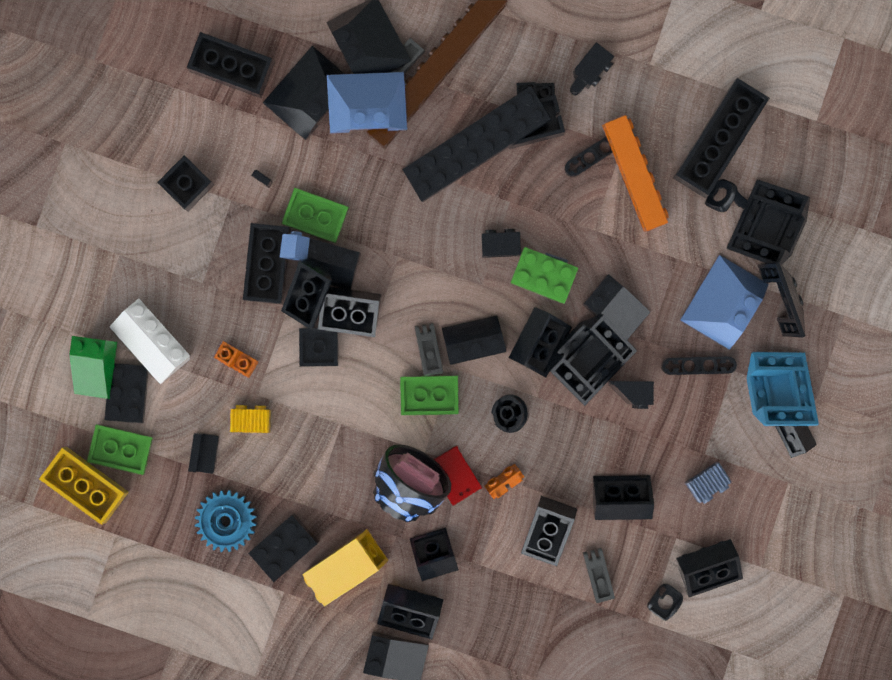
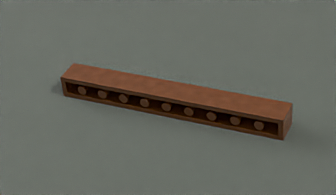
[367,0,508,149]

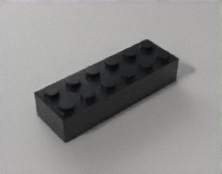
[673,78,770,198]

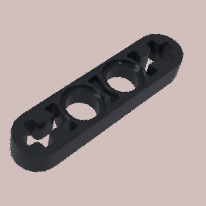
[564,137,613,177]
[661,356,737,375]

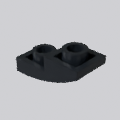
[516,82,555,99]

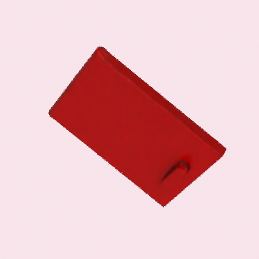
[434,445,482,506]

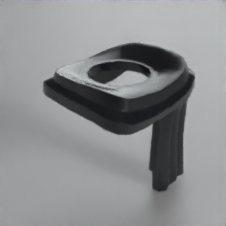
[705,179,748,212]
[647,584,683,621]

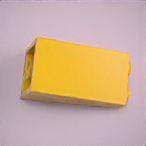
[303,529,389,607]

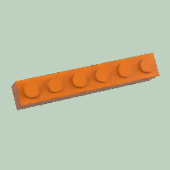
[602,115,669,232]

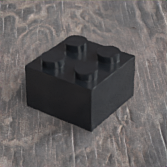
[157,155,215,212]

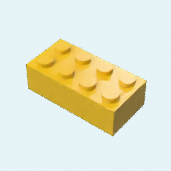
[39,447,129,525]

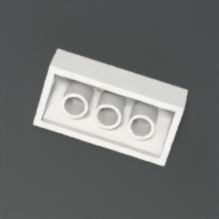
[110,299,190,384]

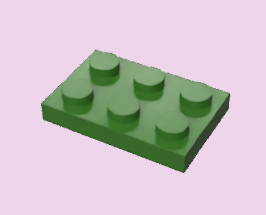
[281,188,349,243]
[511,247,578,304]
[400,376,459,415]
[87,424,153,475]

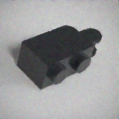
[570,42,614,96]

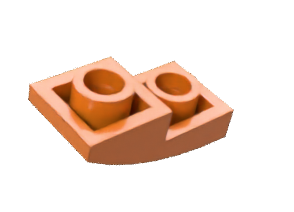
[213,341,259,378]

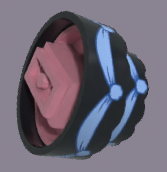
[373,444,451,522]

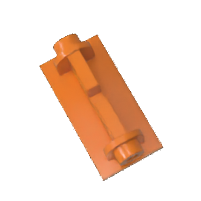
[484,464,524,499]

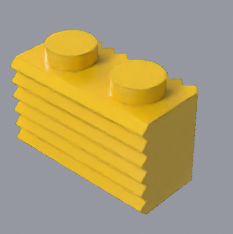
[230,405,271,433]

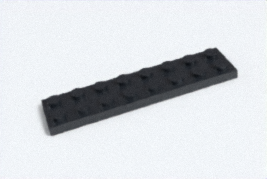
[402,86,552,202]

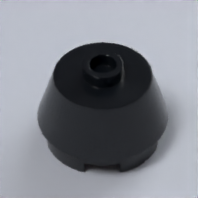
[491,394,530,433]

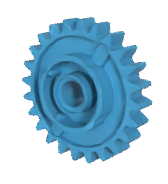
[195,490,257,552]

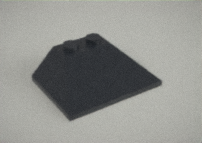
[326,0,411,74]
[263,46,345,140]
[726,179,810,264]
[758,262,805,338]
[549,314,637,406]

